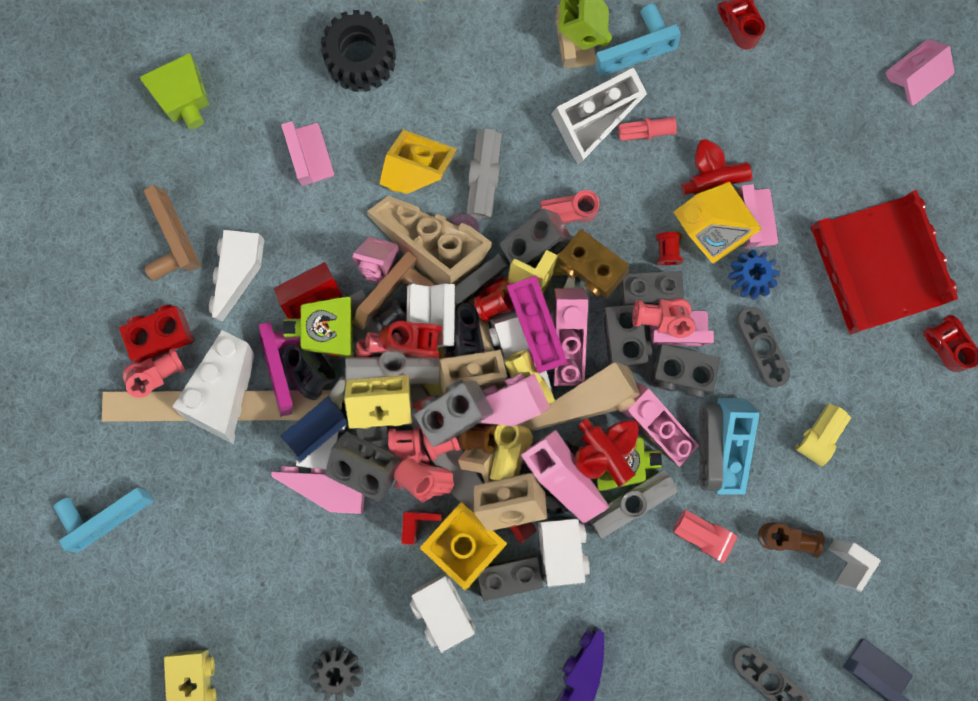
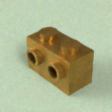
[558,229,629,299]

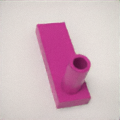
[507,276,568,374]
[259,322,301,417]

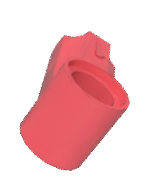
[540,190,599,227]
[394,458,455,499]
[673,510,738,564]

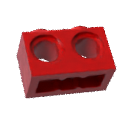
[119,304,194,363]

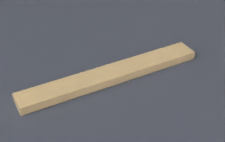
[102,390,342,422]

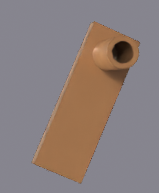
[143,185,201,281]
[352,251,436,330]

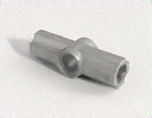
[467,129,502,220]
[346,351,439,384]
[589,470,678,539]

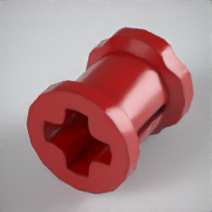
[656,232,683,266]

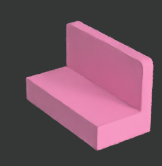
[886,39,954,105]
[281,121,334,186]
[737,184,778,248]
[650,311,714,346]

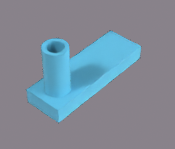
[595,4,681,77]
[53,487,154,553]

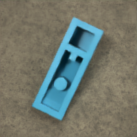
[715,398,760,494]

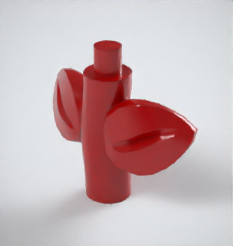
[681,139,752,195]
[575,419,639,487]

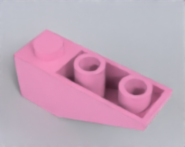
[352,237,399,285]
[553,288,588,386]
[461,373,550,426]
[622,381,699,467]
[521,430,609,523]
[271,466,365,514]

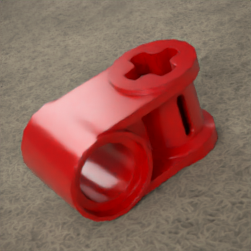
[717,0,766,50]
[474,277,514,322]
[923,315,978,373]
[379,321,442,358]

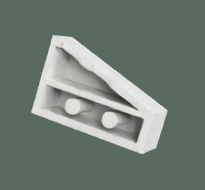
[489,308,554,397]
[173,330,255,444]

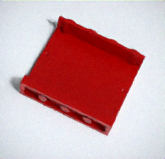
[810,190,958,335]

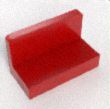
[274,262,344,319]
[401,511,443,545]

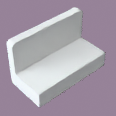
[407,283,455,348]
[828,539,881,592]

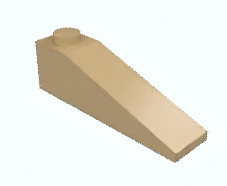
[367,196,492,287]
[519,362,641,431]

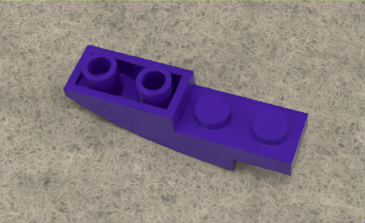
[556,626,605,701]

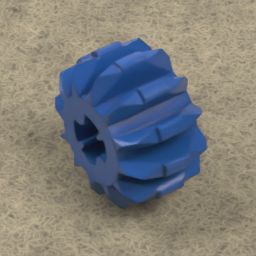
[728,249,780,300]

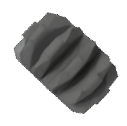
[310,647,363,701]

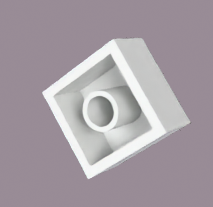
[538,517,590,587]
[410,573,475,653]

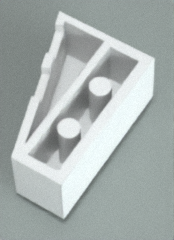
[551,68,647,164]

